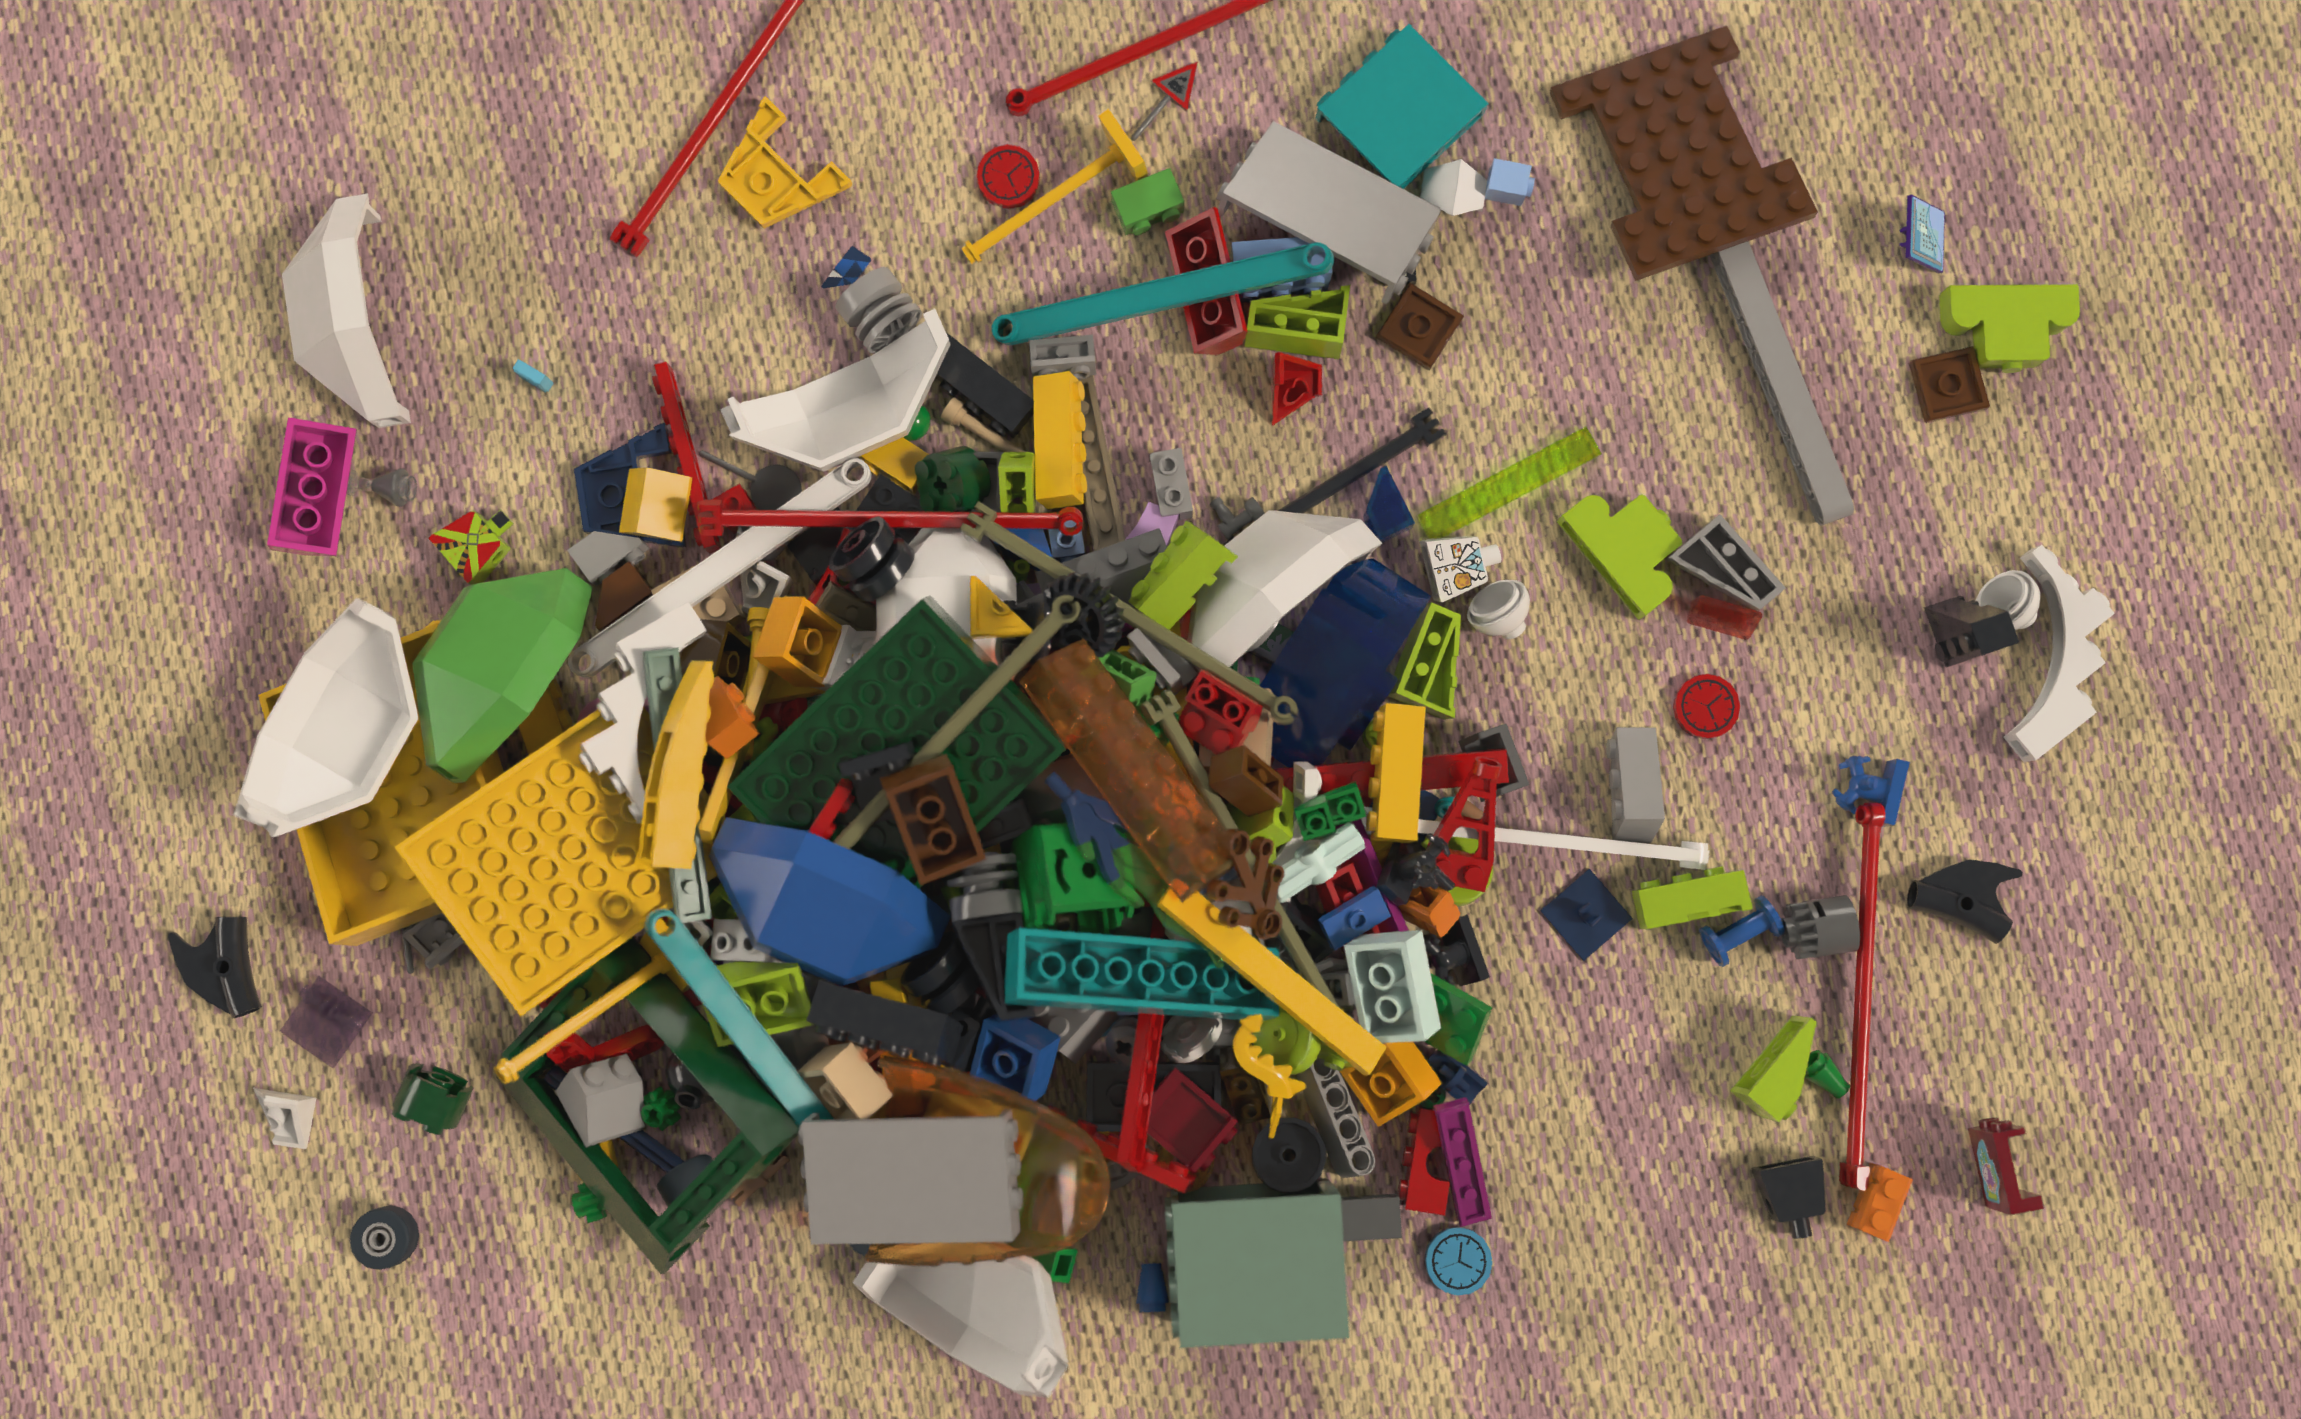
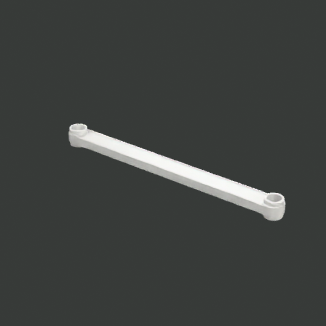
[568,458,871,678]
[1361,807,1710,870]

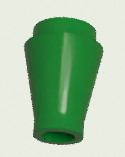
[1805,1050,1850,1099]

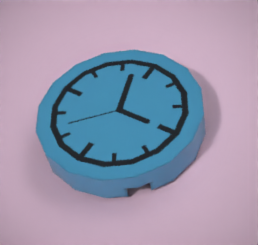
[1424,1226,1493,1296]

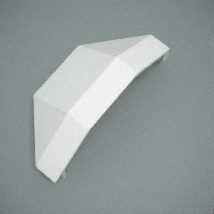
[282,193,411,428]
[720,309,950,472]
[1186,510,1382,680]
[876,528,1017,681]
[234,598,418,838]
[852,1242,1068,1397]

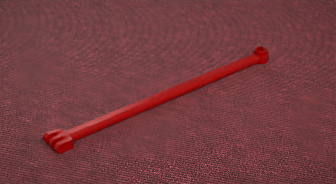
[610,0,804,257]
[1006,0,1273,116]
[697,500,1083,536]
[1839,802,1886,1191]

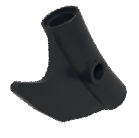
[1907,860,2023,944]
[168,917,262,1019]

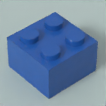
[969,1014,1061,1108]

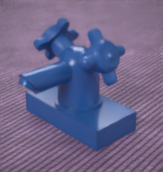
[1832,756,1910,827]

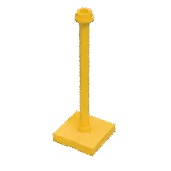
[961,109,1149,264]
[494,918,690,1084]

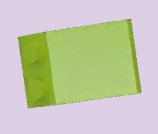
[703,962,813,1047]
[1730,1015,1817,1122]

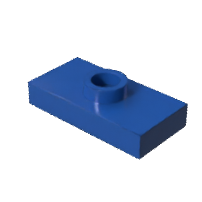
[1317,885,1391,950]

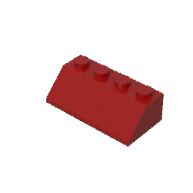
[1165,207,1248,355]

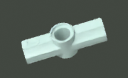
[1277,822,1366,903]

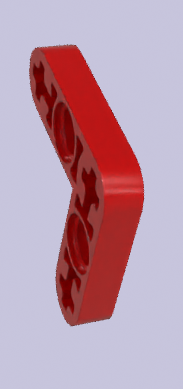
[543,1024,664,1073]

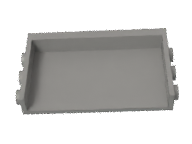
[1216,121,1441,304]
[798,1109,1023,1244]

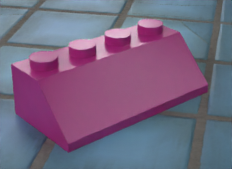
[267,417,357,556]

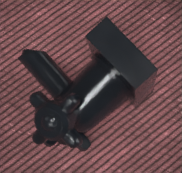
[1376,833,1455,906]
[1275,890,1334,964]
[1423,915,1490,986]

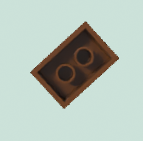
[880,754,986,885]

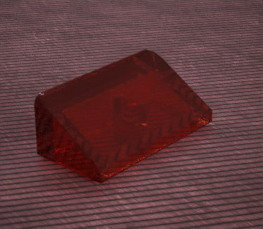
[1687,595,1763,640]

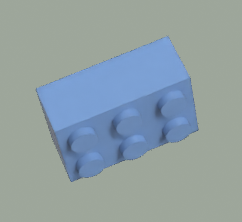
[1230,237,1332,302]

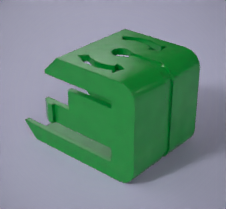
[1010,823,1136,935]

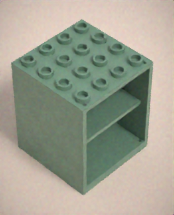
[1164,1179,1350,1348]

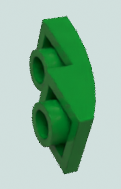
[1294,782,1367,841]

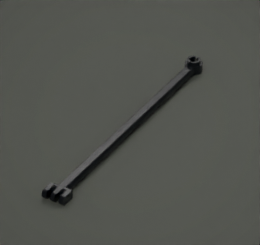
[1222,407,1447,546]

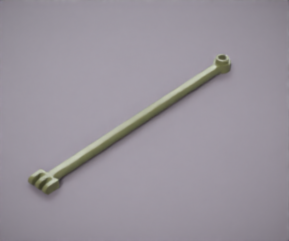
[959,502,1298,725]
[833,595,1080,850]
[1140,689,1354,1020]

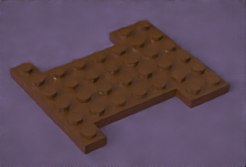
[1550,26,1818,281]

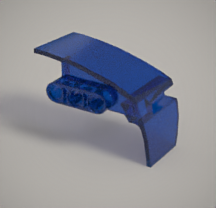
[1260,558,1431,768]

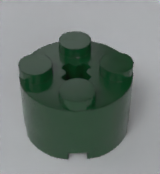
[915,446,991,512]
[392,1063,474,1135]

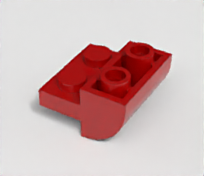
[1178,670,1262,755]

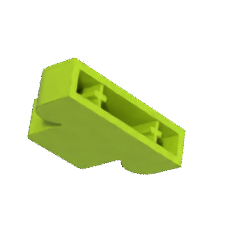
[1939,284,2080,373]
[1556,494,1682,620]

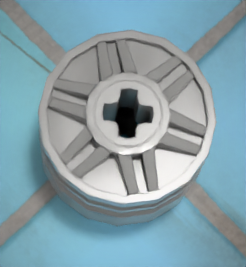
[835,267,922,353]

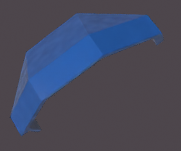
[709,818,951,986]

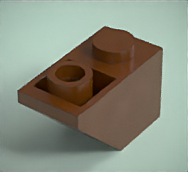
[595,561,653,632]

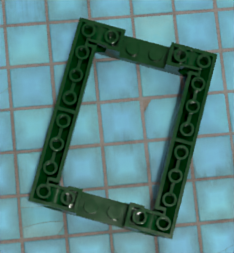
[496,936,800,1275]

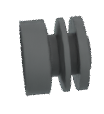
[947,852,1023,922]

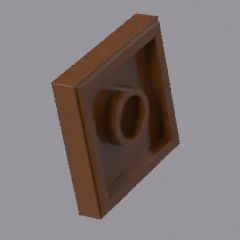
[1376,283,1464,371]
[1909,346,1990,423]

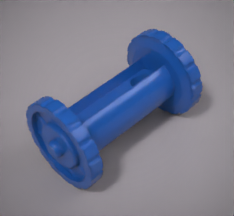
[1699,895,1785,967]

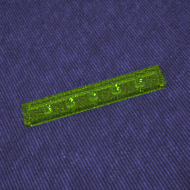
[1416,426,1602,539]

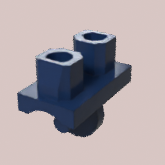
[1426,1049,1488,1105]

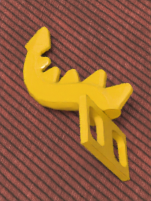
[1233,1014,1306,1138]

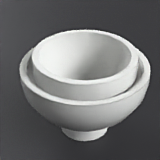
[1976,570,2040,630]
[1467,580,1530,640]

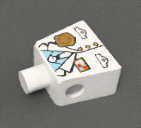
[1419,536,1501,602]

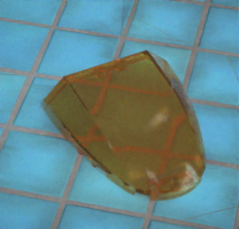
[865,1055,1110,1267]

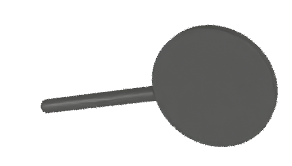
[699,450,802,510]

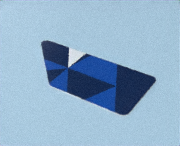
[821,246,871,289]

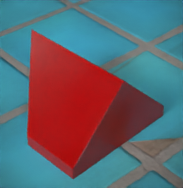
[1272,352,1322,426]

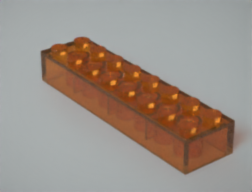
[1019,639,1234,903]

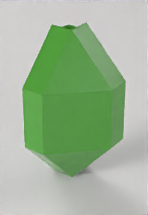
[412,568,593,783]

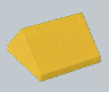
[619,467,692,542]

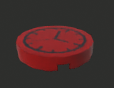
[977,144,1040,209]
[1673,674,1740,739]

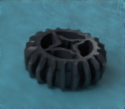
[1044,571,1126,663]

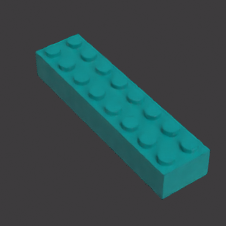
[1005,928,1279,1021]

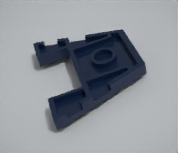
[574,423,686,548]

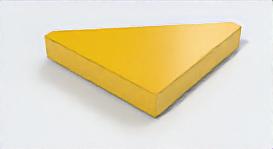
[970,575,1033,639]

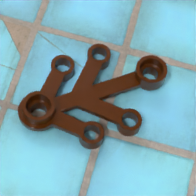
[1207,828,1284,939]

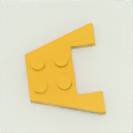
[718,96,853,229]

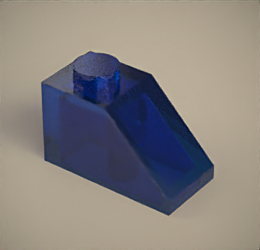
[1363,466,1415,543]

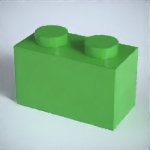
[1111,168,1185,235]

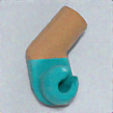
[1435,795,1483,819]

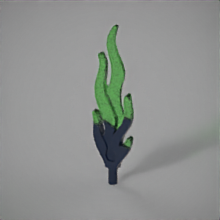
[1044,772,1224,969]

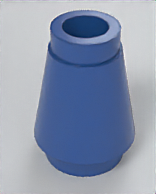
[1136,1263,1169,1312]

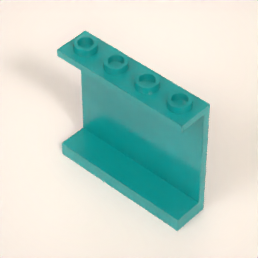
[1315,24,1489,189]

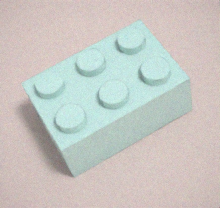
[1344,930,1441,1043]

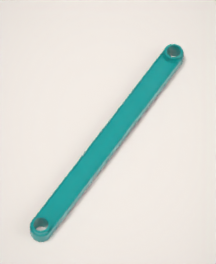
[992,242,1334,346]
[645,908,834,1125]

